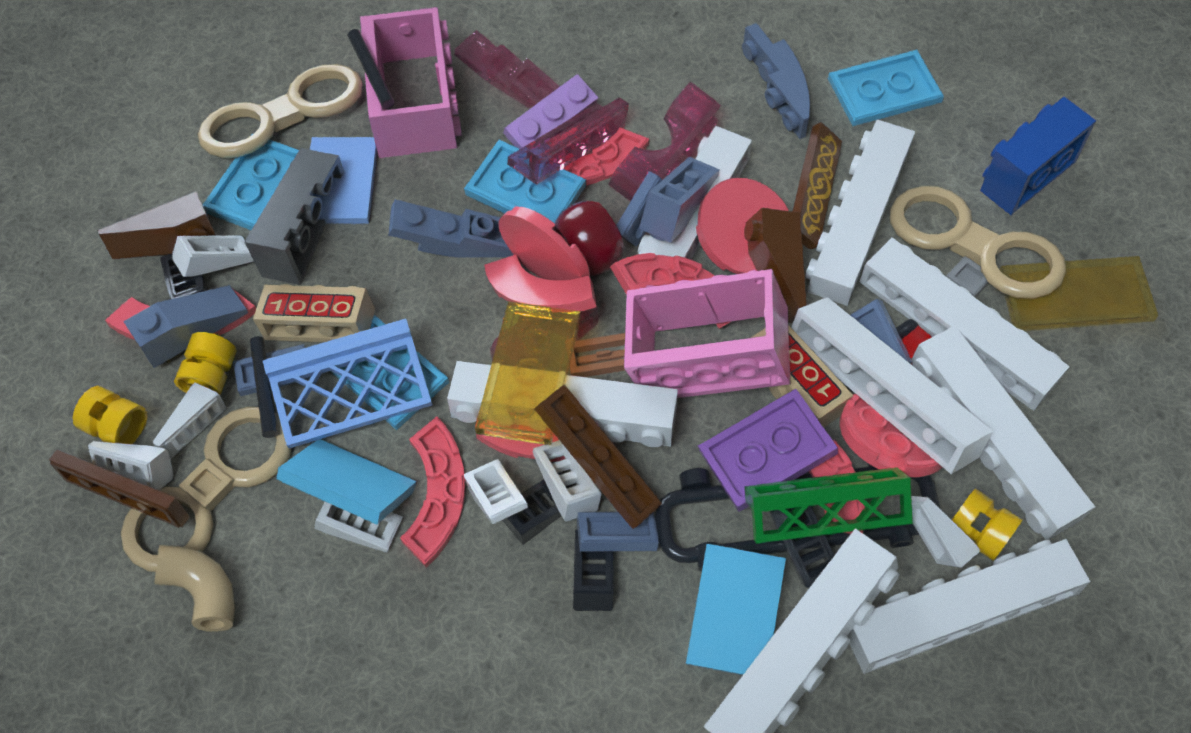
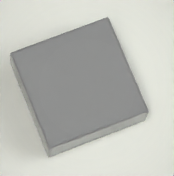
[946,256,989,298]

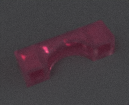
[608,81,721,202]

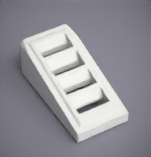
[172,236,254,277]
[153,383,226,459]
[533,440,602,522]
[88,441,173,491]
[464,459,528,524]
[911,496,980,568]
[314,502,402,553]

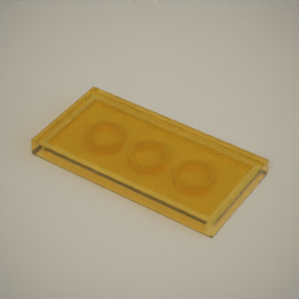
[999,256,1159,331]
[475,301,580,445]

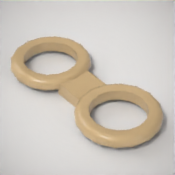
[198,64,363,158]
[890,186,1066,299]
[121,407,292,572]

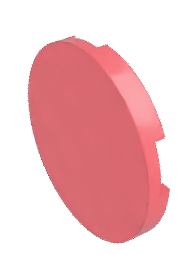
[696,178,789,274]
[498,206,590,280]
[840,394,942,477]

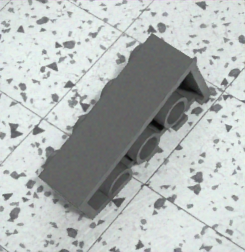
[245,148,344,285]

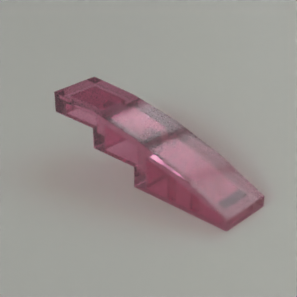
[454,30,560,109]

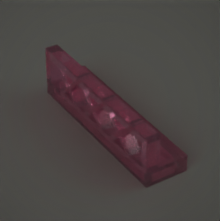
[507,97,629,185]

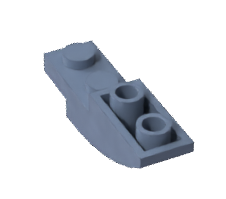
[742,23,810,139]
[388,199,514,258]

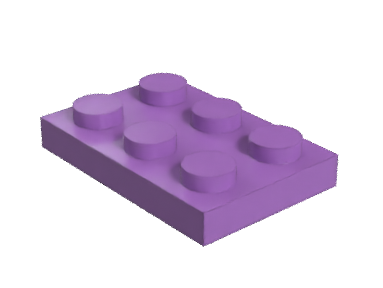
[698,389,838,512]

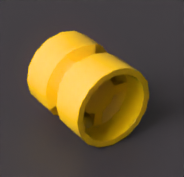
[174,332,237,395]
[72,386,147,444]
[952,488,1023,562]

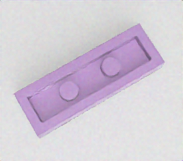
[503,74,599,153]

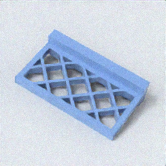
[262,319,432,449]

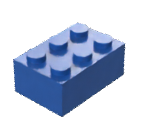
[980,97,1096,215]

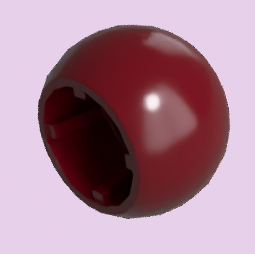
[553,201,625,277]

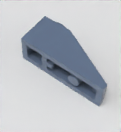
[639,157,720,243]
[123,285,248,368]

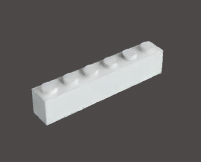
[805,119,915,306]
[625,126,752,294]
[859,238,1070,411]
[791,297,993,474]
[911,325,1095,540]
[447,361,678,447]
[704,529,899,733]
[846,539,1090,674]

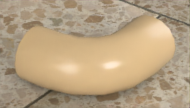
[154,545,235,632]

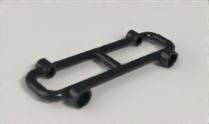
[655,463,940,572]

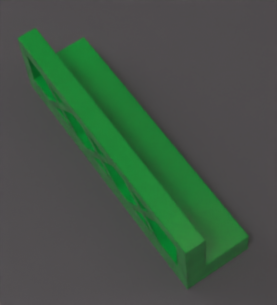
[744,467,913,544]

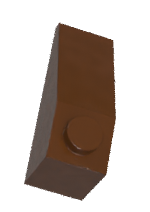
[98,192,216,259]
[744,208,807,323]

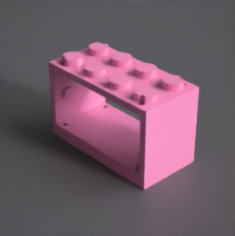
[360,7,462,158]
[624,269,790,398]

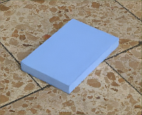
[310,137,377,224]

